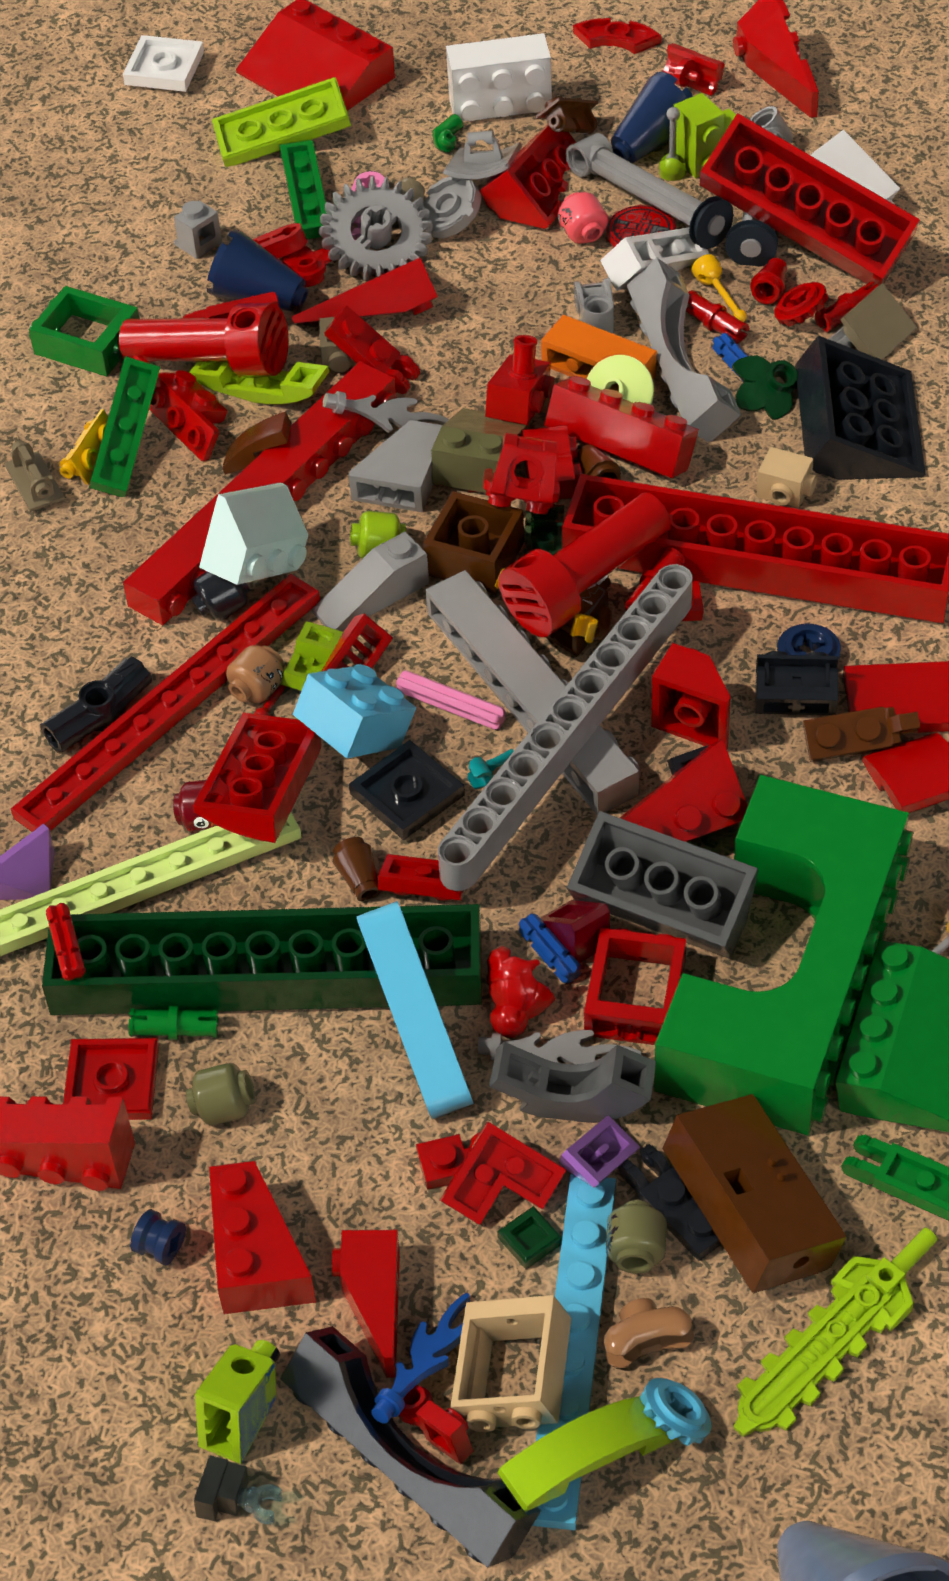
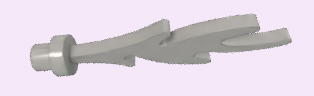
[323,391,449,433]
[478,1030,641,1064]

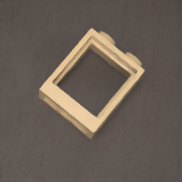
[451,1295,571,1432]

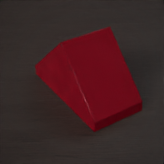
[541,900,610,963]

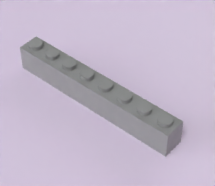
[425,570,641,815]

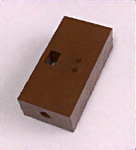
[662,1094,847,1294]

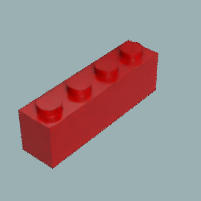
[544,376,699,478]

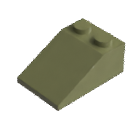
[431,408,533,493]

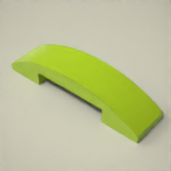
[189,362,330,404]
[497,1396,678,1512]

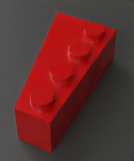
[0,1096,135,1191]

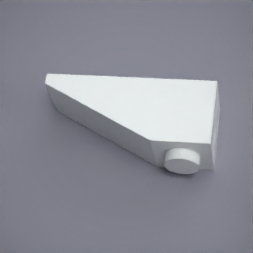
[600,227,709,290]

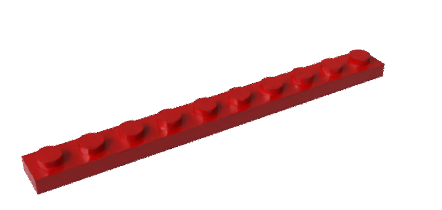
[11,574,320,832]

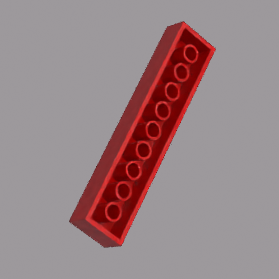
[562,474,949,624]

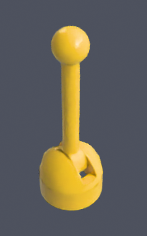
[691,254,747,322]

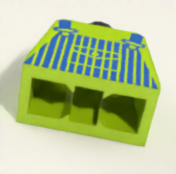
[195,1340,280,1464]

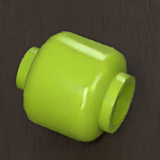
[350,511,406,559]

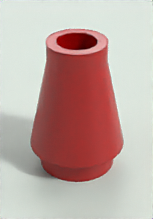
[750,258,787,304]

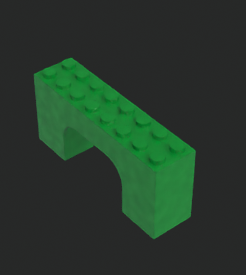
[654,775,914,1136]

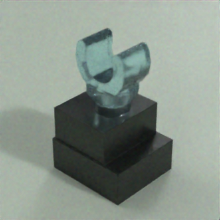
[194,1455,282,1524]

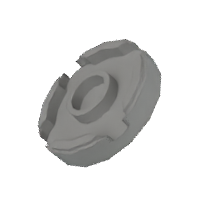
[421,176,481,238]

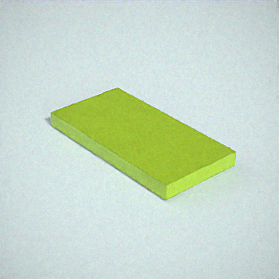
[212,77,352,167]

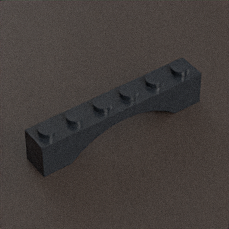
[280,1326,541,1568]

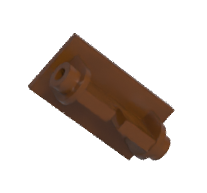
[535,96,598,134]

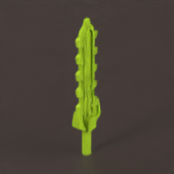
[733,1227,938,1437]

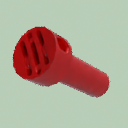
[119,303,289,376]
[499,492,671,637]

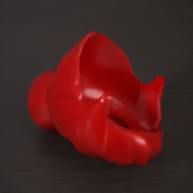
[486,946,556,1038]

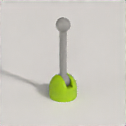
[659,107,686,181]

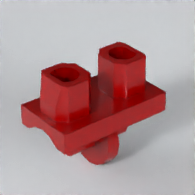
[663,43,725,96]

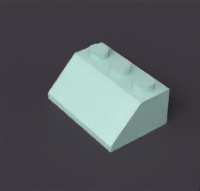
[199,483,308,585]

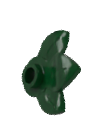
[732,356,797,420]

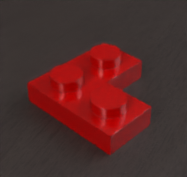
[439,1122,566,1225]

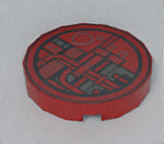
[607,205,676,248]

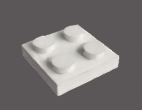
[123,35,204,92]

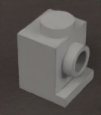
[174,200,222,259]

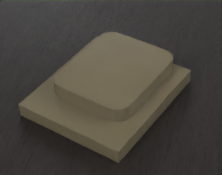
[840,283,917,360]

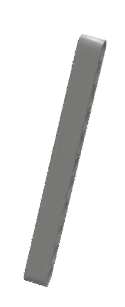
[438,564,692,891]

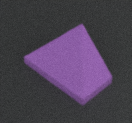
[0,824,55,900]
[559,1115,640,1188]

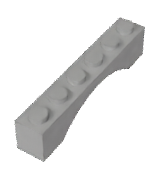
[627,258,741,442]

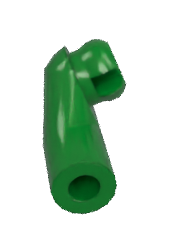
[432,114,463,153]

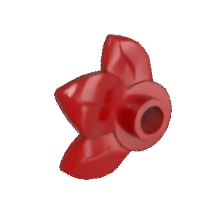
[282,246,332,287]

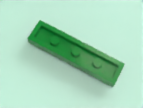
[280,140,327,239]
[89,356,160,497]

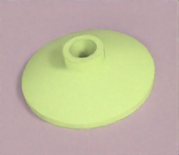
[587,355,654,405]

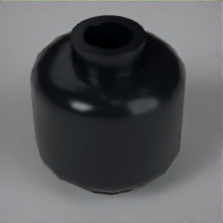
[191,571,251,621]

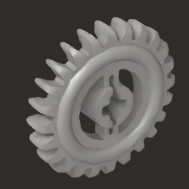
[319,176,433,280]

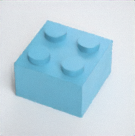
[293,664,417,758]

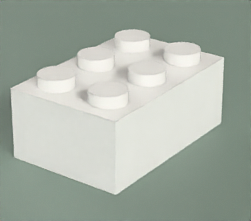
[446,33,552,122]

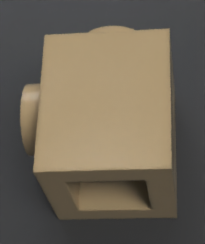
[756,447,817,508]

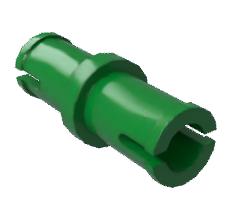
[129,1006,218,1041]

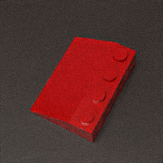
[236,0,395,111]

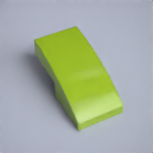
[281,621,343,691]

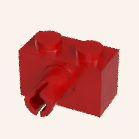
[485,335,555,425]

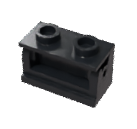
[755,651,838,715]

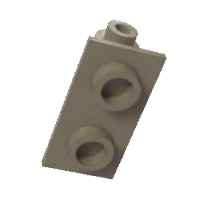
[4,441,65,512]

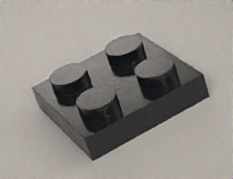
[349,740,465,840]

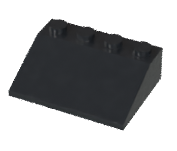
[795,335,926,480]

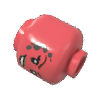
[558,192,609,244]

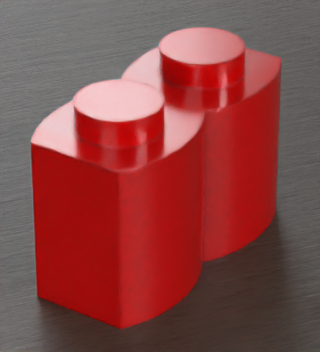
[522,426,581,499]

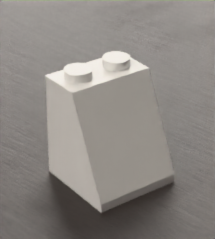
[811,130,900,204]

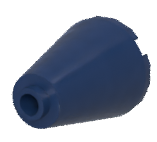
[611,72,693,163]
[207,229,309,312]

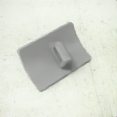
[443,131,523,179]

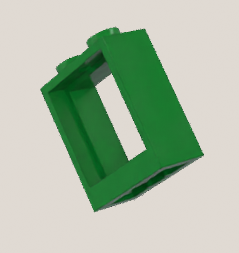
[29,286,140,377]

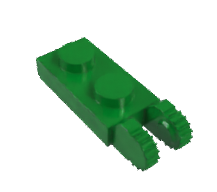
[841,1134,949,1221]

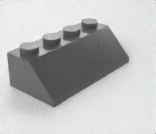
[567,811,758,959]

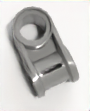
[574,278,614,333]

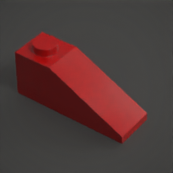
[332,1230,400,1378]

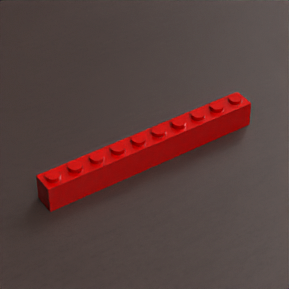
[123,361,397,626]

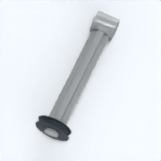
[725,106,793,266]
[566,133,734,249]

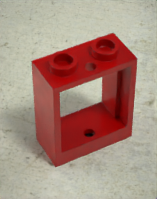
[584,928,686,1045]

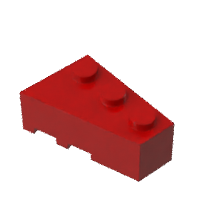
[620,739,748,842]
[209,1161,317,1314]

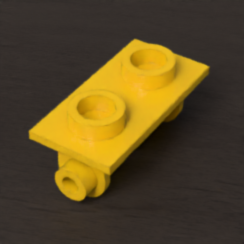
[59,409,108,485]

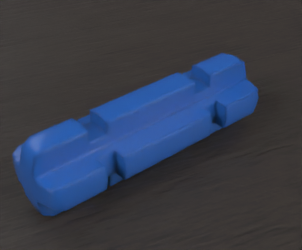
[712,333,748,382]
[519,913,581,984]

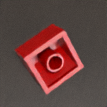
[651,643,731,749]

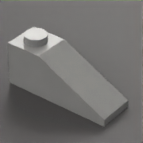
[312,532,429,631]

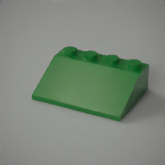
[836,940,949,1132]

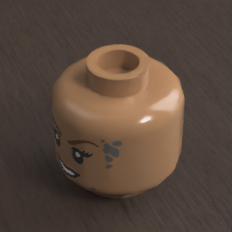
[226,645,285,704]

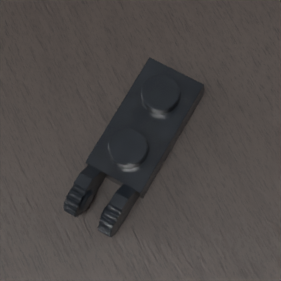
[618,1144,722,1261]

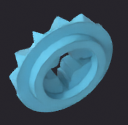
[639,1378,712,1446]

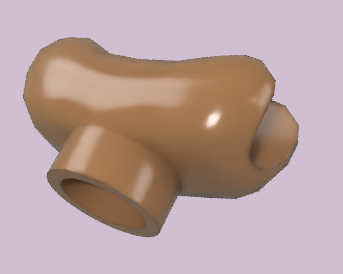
[604,1298,694,1368]

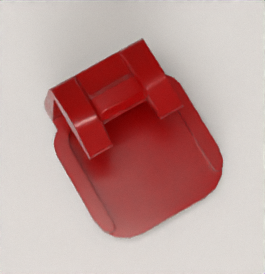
[483,433,560,514]

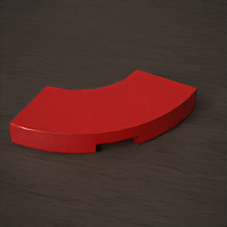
[573,18,662,54]

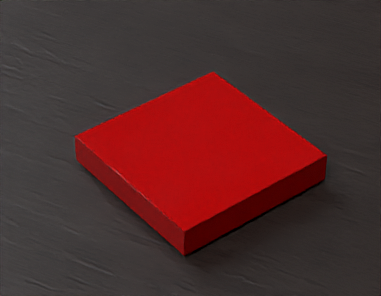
[63,1038,159,1120]

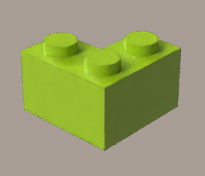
[674,93,736,179]

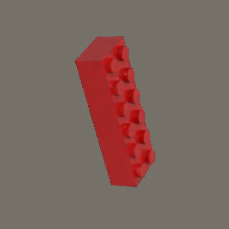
[699,113,920,285]

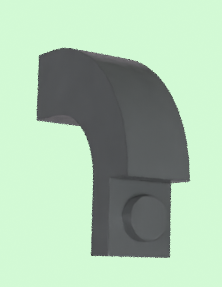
[489,1042,656,1123]

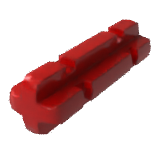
[46,903,85,981]

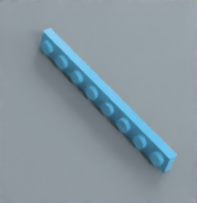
[532,1174,616,1530]

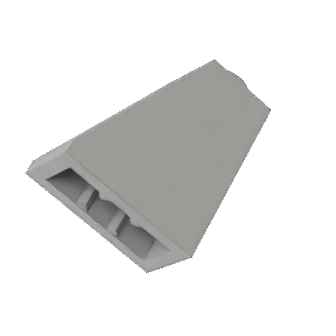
[349,420,442,513]

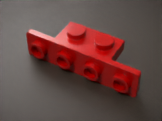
[133,355,228,461]

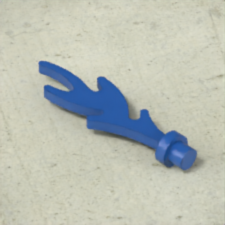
[372,1293,470,1424]

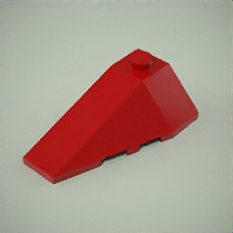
[733,0,819,118]
[479,124,576,229]
[291,258,438,324]

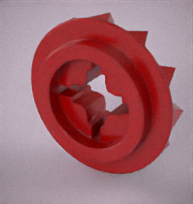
[774,282,829,327]

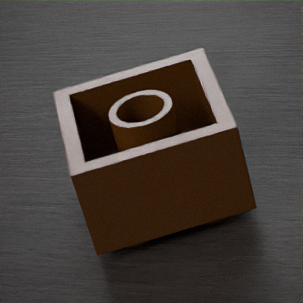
[423,491,525,594]

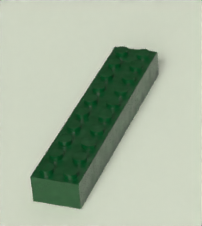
[42,904,482,1015]

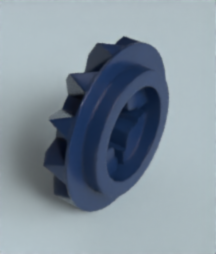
[777,623,841,660]

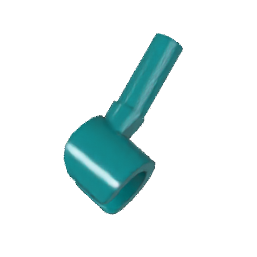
[467,749,514,790]

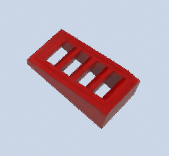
[322,613,393,671]

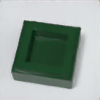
[497,1206,562,1270]

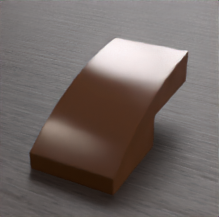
[222,411,292,475]

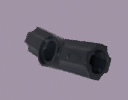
[40,656,152,753]

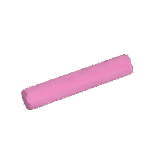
[396,670,506,730]

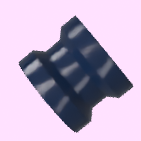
[130,1209,186,1266]

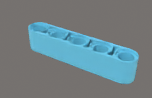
[356,901,474,1120]

